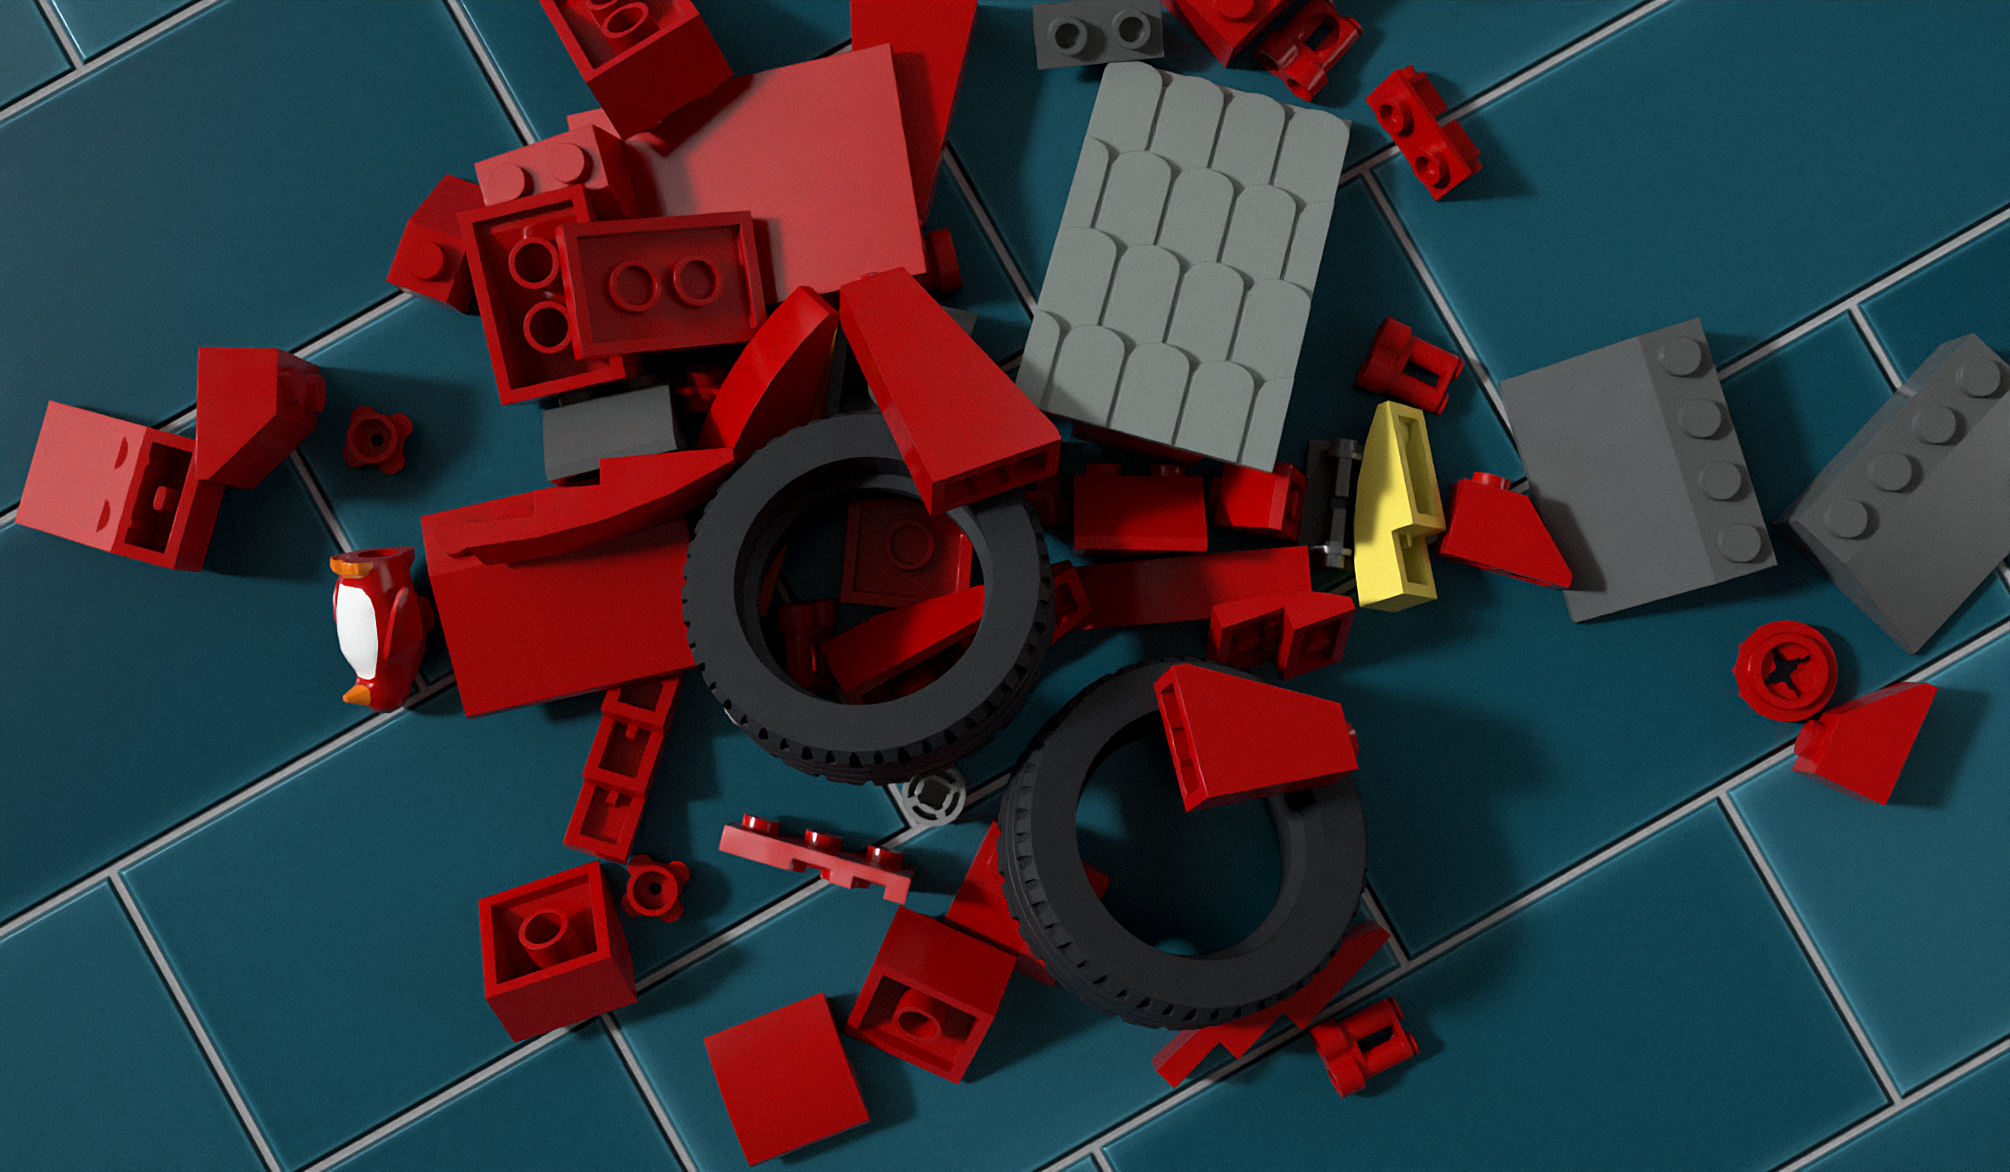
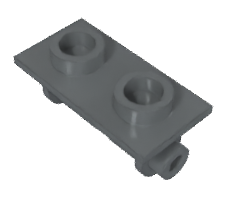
[1032,0,1164,70]
[1297,438,1365,572]

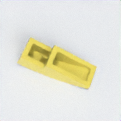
[1354,401,1447,612]

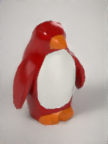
[330,546,435,713]

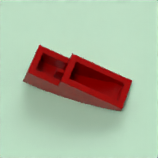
[694,286,840,464]

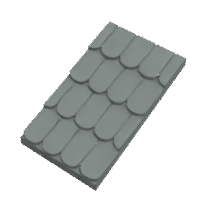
[1015,60,1352,475]

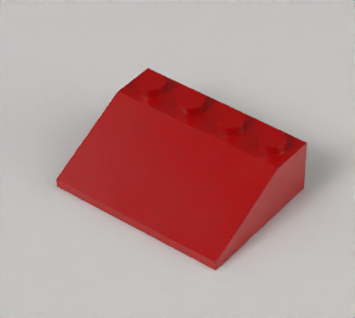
[420,476,699,720]

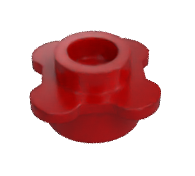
[673,364,729,413]
[343,406,413,475]
[621,854,690,923]

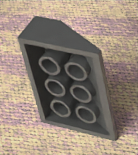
[1497,317,1778,623]
[1771,333,2010,655]

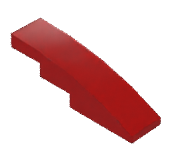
[467,447,742,566]
[1069,545,1312,631]
[563,671,687,865]
[1151,919,1391,1089]

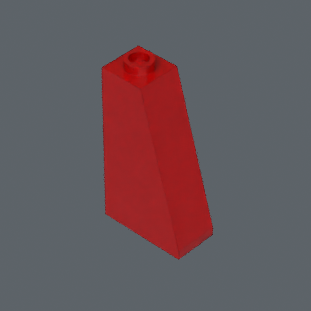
[850,0,979,230]
[840,266,1062,517]

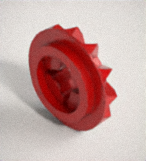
[1731,620,1838,722]

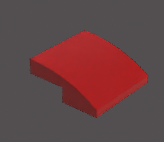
[1205,591,1356,681]
[703,992,872,1168]

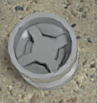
[901,766,967,827]

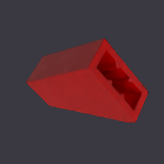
[1153,663,1359,813]

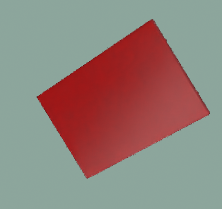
[567,43,930,307]

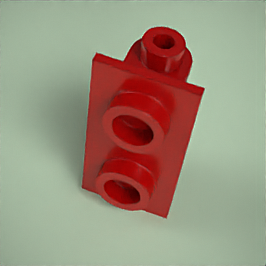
[1365,64,1484,201]

